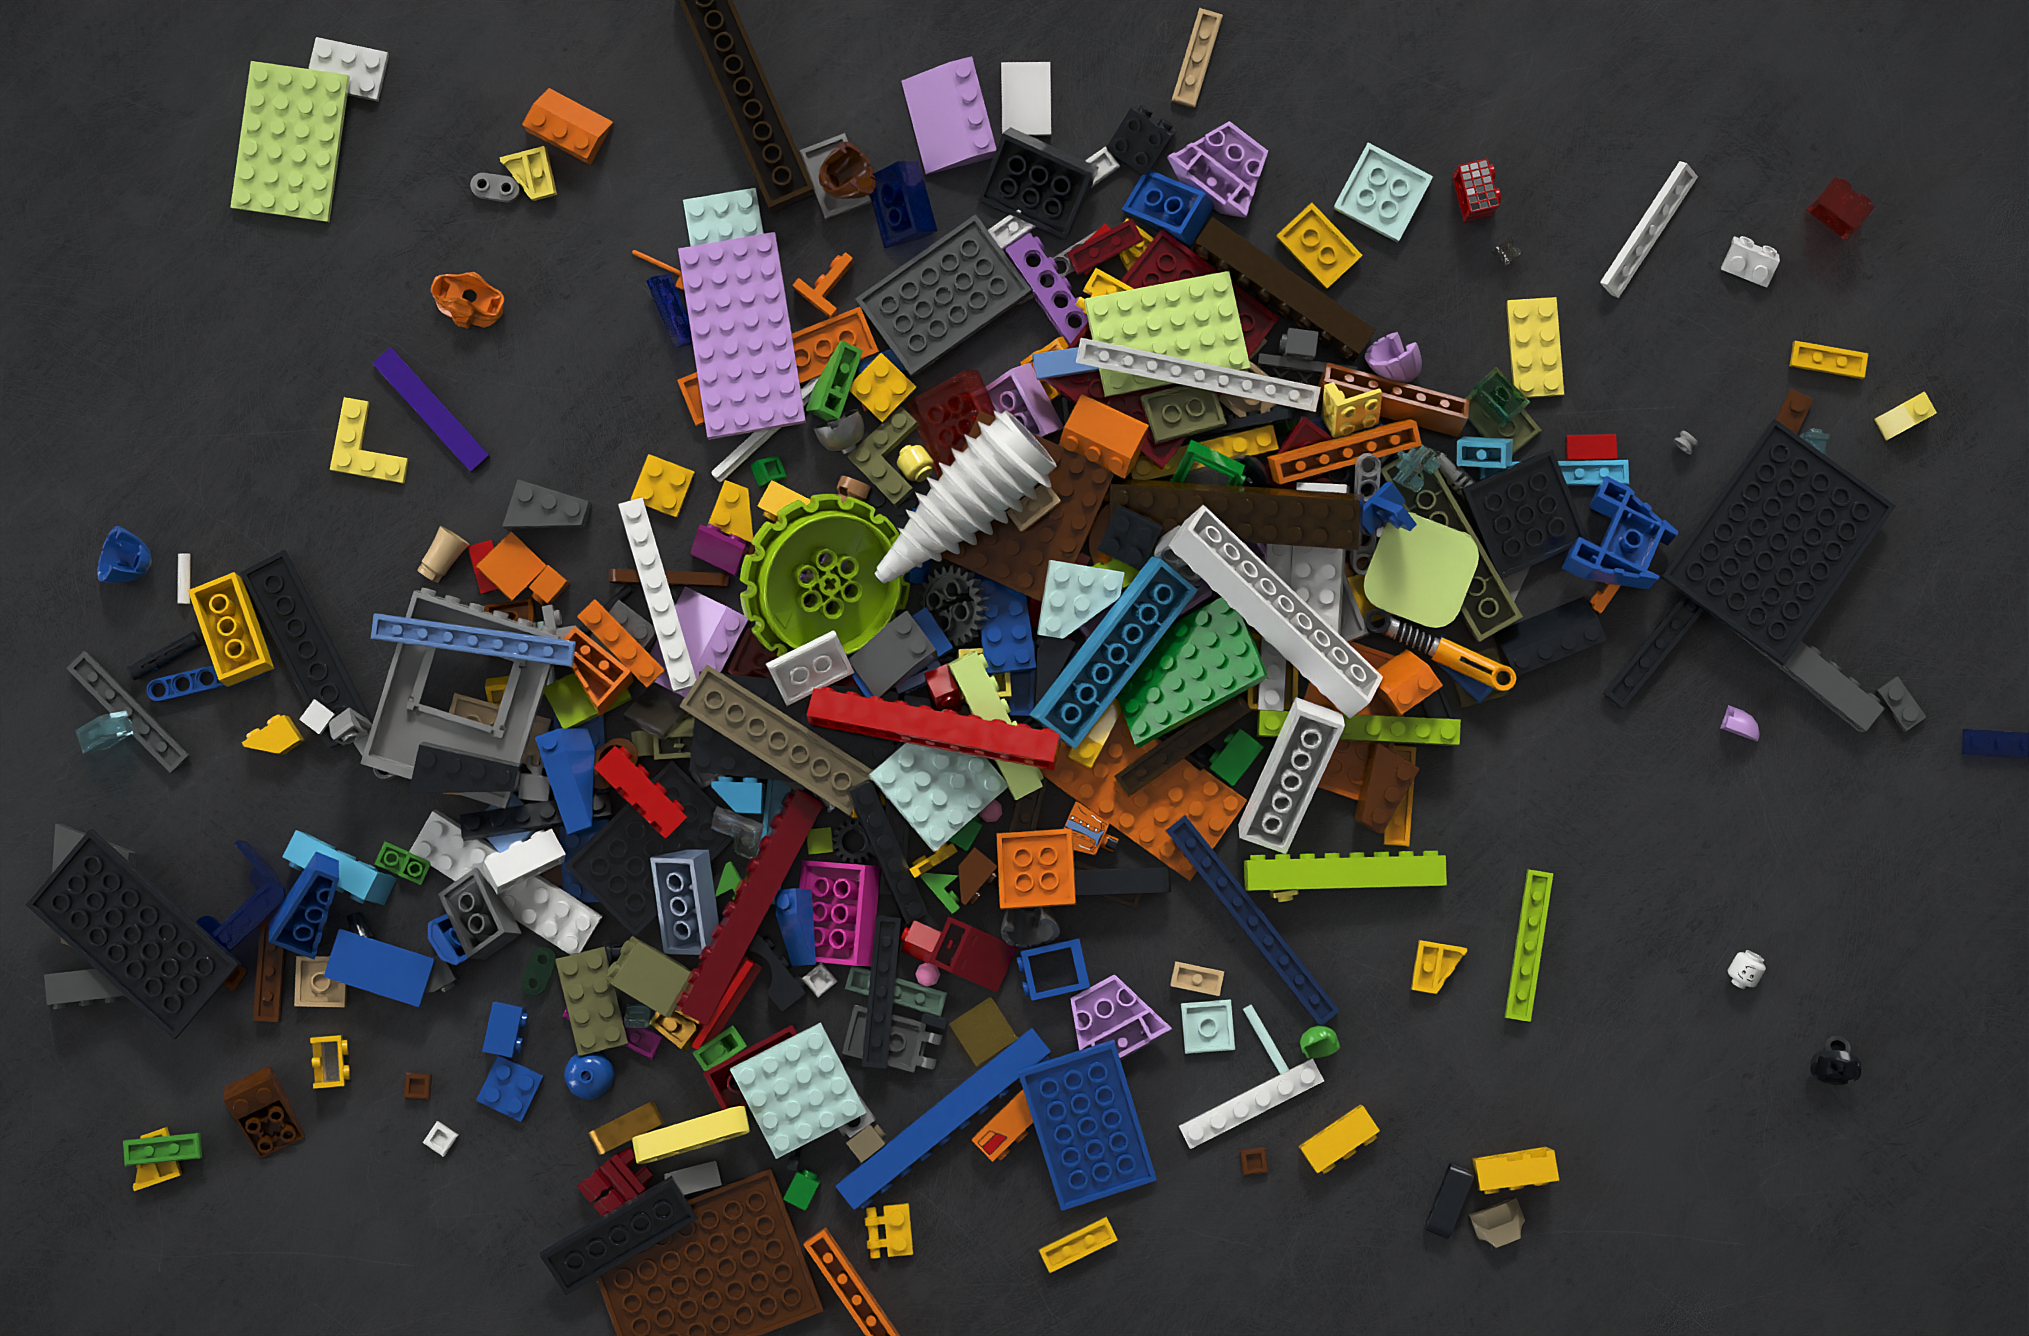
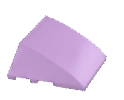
[1167,121,1268,218]
[1070,974,1172,1060]

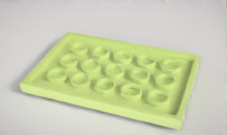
[231,61,350,222]
[1084,271,1250,397]

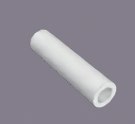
[177,554,191,604]

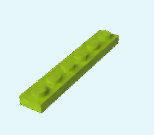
[1505,869,1553,1022]

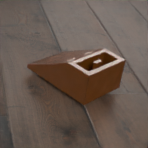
[224,1065,305,1159]

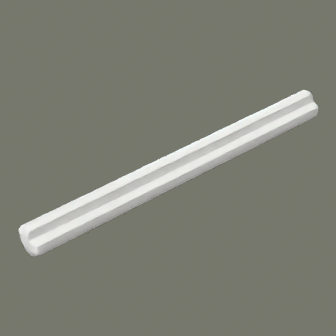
[711,376,820,482]

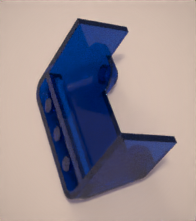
[196,840,286,953]

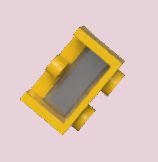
[310,1035,350,1089]

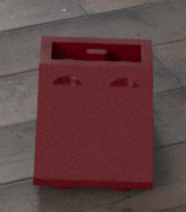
[928,916,1017,992]

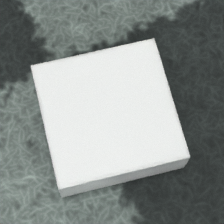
[299,700,336,735]
[802,962,838,998]
[423,1121,459,1157]

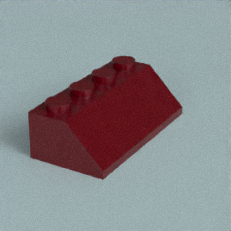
[703,1025,798,1110]

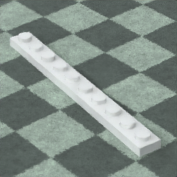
[1076,338,1321,412]

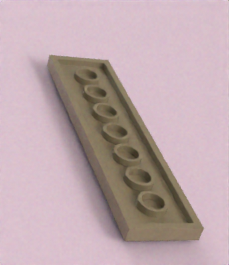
[679,664,873,815]

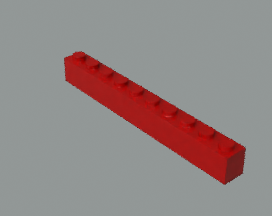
[806,687,1061,771]

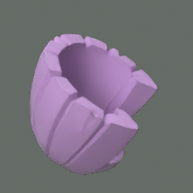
[1365,332,1422,384]

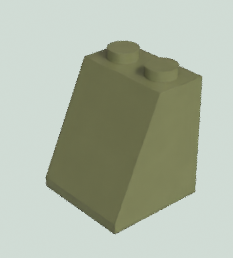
[607,936,691,1018]

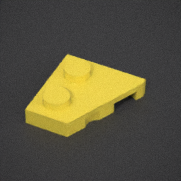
[500,146,557,201]

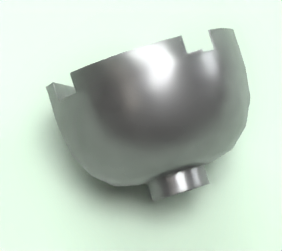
[814,409,864,454]

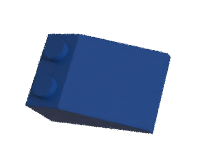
[1122,170,1215,247]

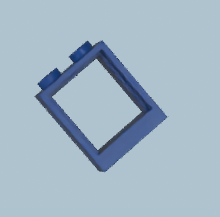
[1017,938,1090,1001]

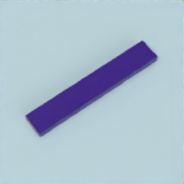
[372,347,490,473]

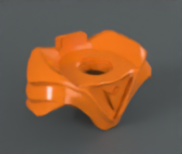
[430,272,504,328]

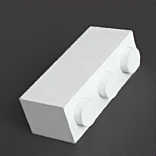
[483,829,566,894]

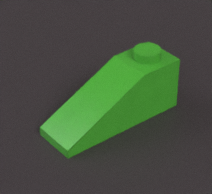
[805,341,863,421]

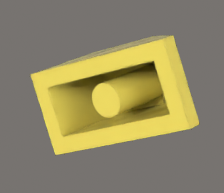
[1874,392,1937,441]

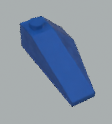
[535,729,596,836]

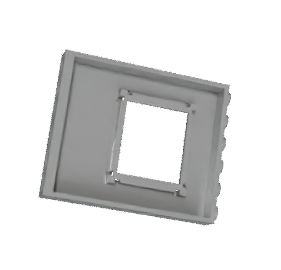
[360,587,562,809]

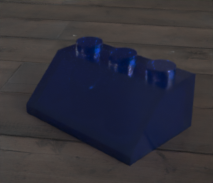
[870,161,938,248]

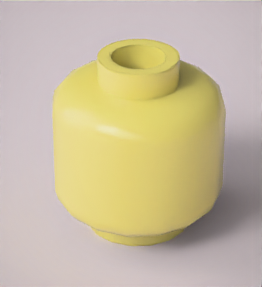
[897,445,933,482]

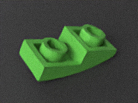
[374,841,431,885]

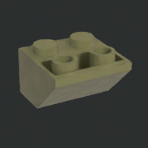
[653,709,695,761]

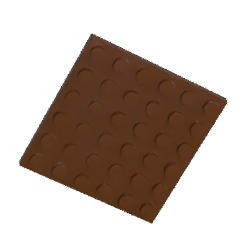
[941,411,1116,602]

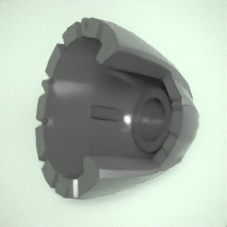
[1001,906,1060,948]

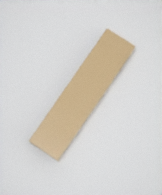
[1171,8,1223,109]

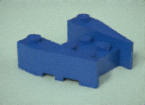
[1562,476,1678,590]

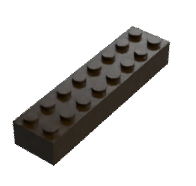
[1193,217,1376,362]

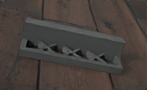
[1257,353,1358,385]

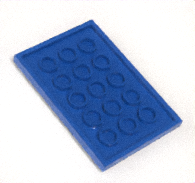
[1017,1040,1157,1211]

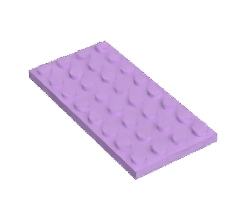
[678,232,806,440]

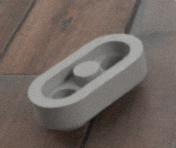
[470,173,521,203]

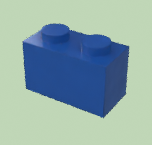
[482,1001,528,1058]

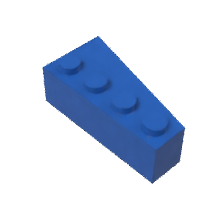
[269,852,339,960]

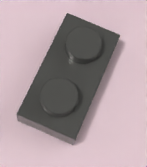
[1876,676,1926,732]

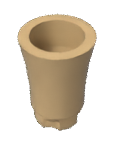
[418,526,470,583]

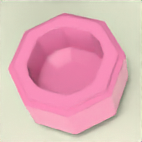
[979,799,1002,822]
[915,963,940,987]

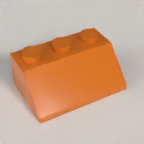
[522,88,614,166]
[1059,394,1149,479]

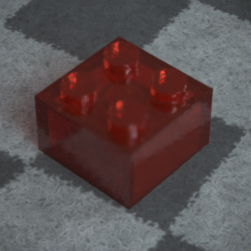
[1806,177,1875,240]

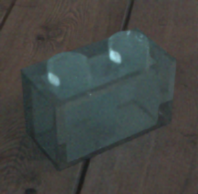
[75,710,134,754]

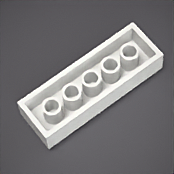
[1290,482,1349,635]
[1238,697,1345,854]

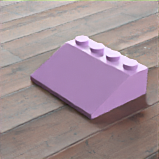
[901,56,996,175]
[650,586,751,697]

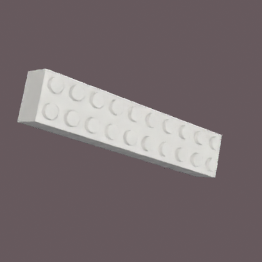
[1168,505,1383,719]

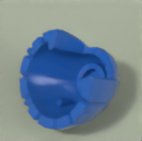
[97,526,152,583]

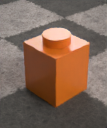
[529,565,570,605]

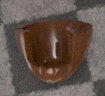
[819,141,876,199]

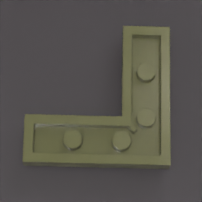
[847,406,919,508]

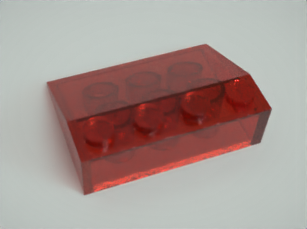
[906,369,997,479]

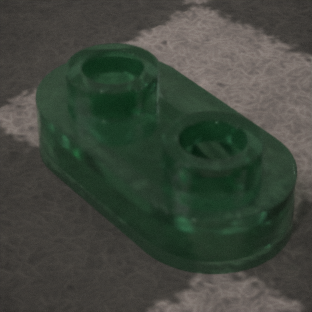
[521,947,557,996]

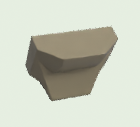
[1469,1197,1525,1248]

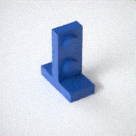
[1363,481,1417,535]

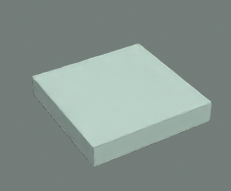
[1181,1000,1235,1054]

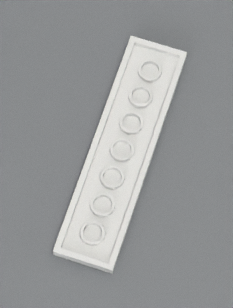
[409,809,603,955]

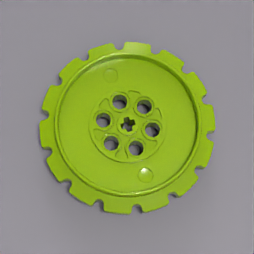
[740,494,910,658]

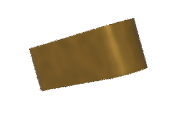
[589,1100,664,1155]

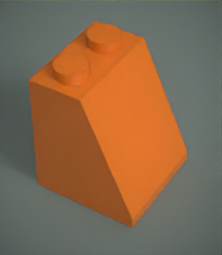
[1376,649,1443,717]

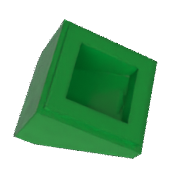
[751,455,787,488]

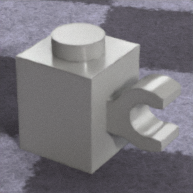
[515,756,553,801]

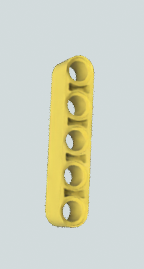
[632,1106,750,1164]

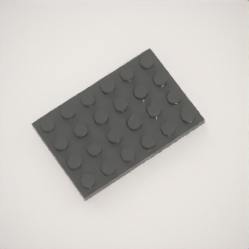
[855,214,1033,377]

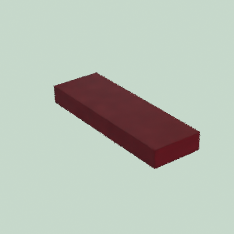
[1067,219,1144,276]

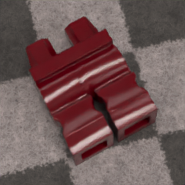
[577,1148,654,1216]

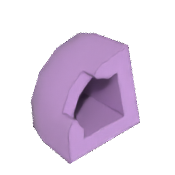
[1721,705,1760,742]

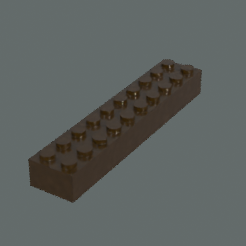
[678,0,816,214]
[1109,478,1364,550]

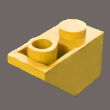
[242,714,305,755]

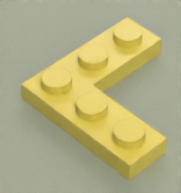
[330,397,409,484]

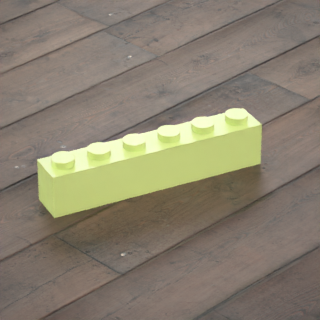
[947,651,1044,800]

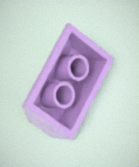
[981,363,1064,439]

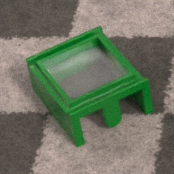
[1170,440,1246,486]

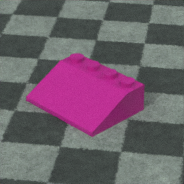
[799,860,880,966]

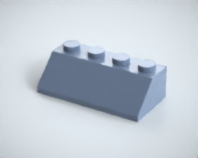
[650,850,719,955]

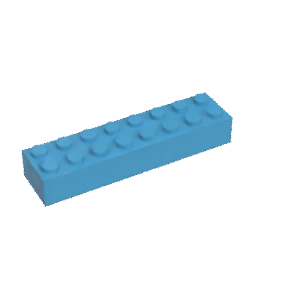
[1029,556,1197,749]

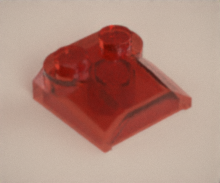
[727,627,778,679]

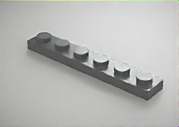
[67,651,190,773]

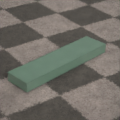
[845,965,947,1017]

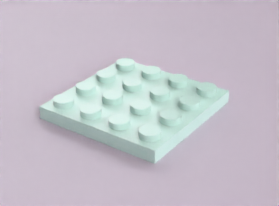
[868,709,1009,852]
[730,1022,866,1159]

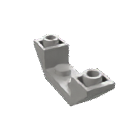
[329,708,372,757]

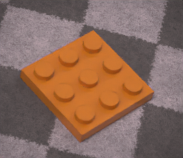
[997,829,1076,910]

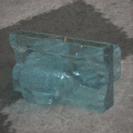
[1393,446,1440,492]

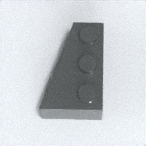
[52,824,137,873]

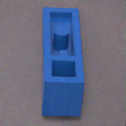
[775,888,816,967]

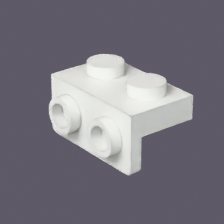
[1721,236,1780,288]

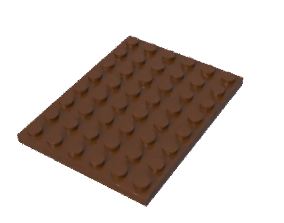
[596,1168,824,1336]

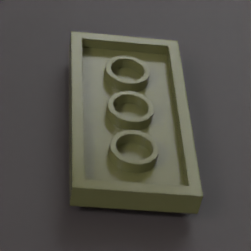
[555,947,628,1056]

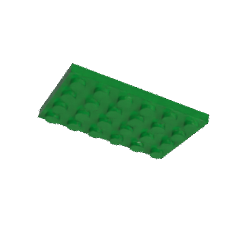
[1117,597,1269,748]

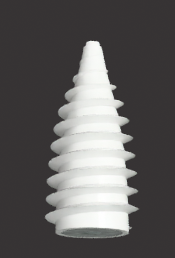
[875,410,1057,584]

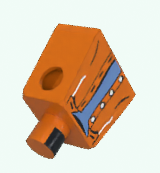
[1063,802,1119,856]

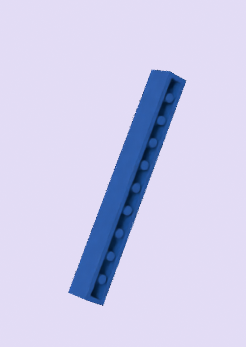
[835,1028,1051,1210]

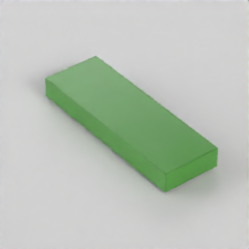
[123,1133,202,1166]

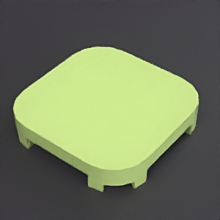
[1364,512,1479,628]

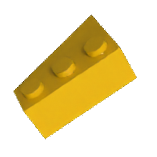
[1472,1147,1559,1194]

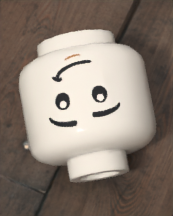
[1728,950,1766,989]

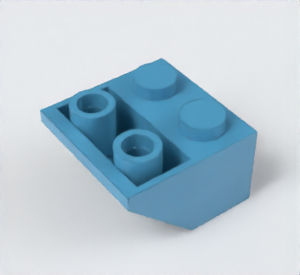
[711,777,766,815]

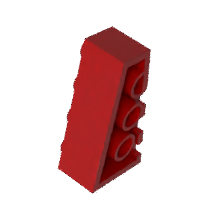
[593,746,687,839]

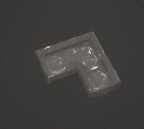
[711,806,764,860]

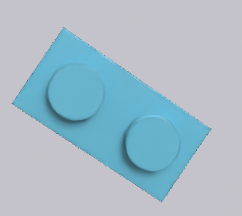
[1457,436,1513,468]

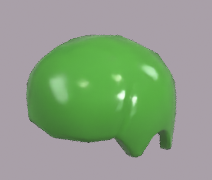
[1300,1026,1340,1059]

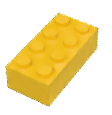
[188,572,274,687]

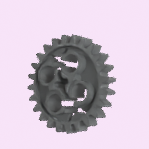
[917,565,989,646]

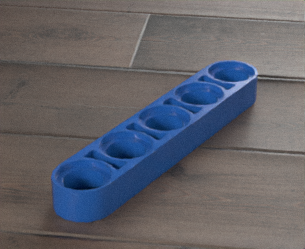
[147,665,268,702]

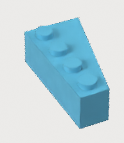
[282,830,398,905]

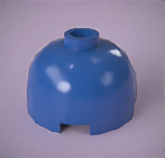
[564,1052,615,1100]

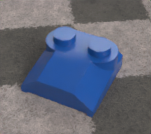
[428,914,470,966]

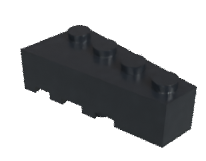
[408,742,522,794]

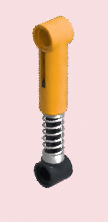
[1364,608,1516,691]

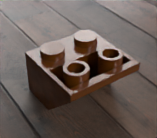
[958,847,998,905]

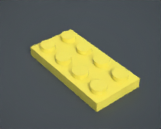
[1506,297,1564,399]

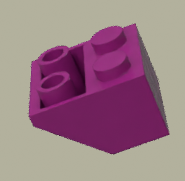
[690,523,749,577]

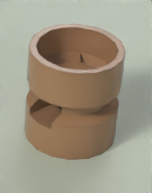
[836,475,871,503]

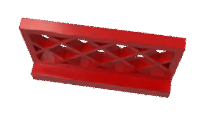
[692,955,763,1050]

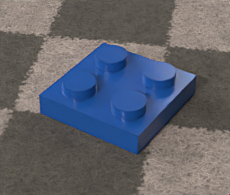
[476,1055,544,1122]

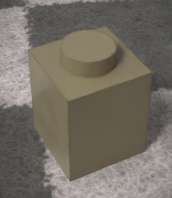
[846,1123,886,1163]

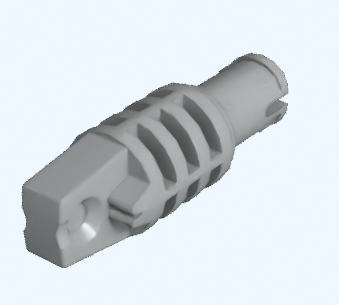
[1433,452,1476,501]

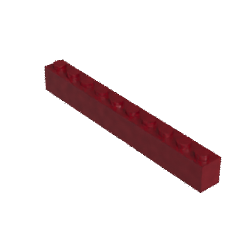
[674,789,824,1026]

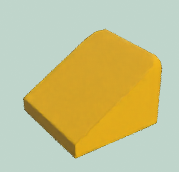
[485,676,509,705]

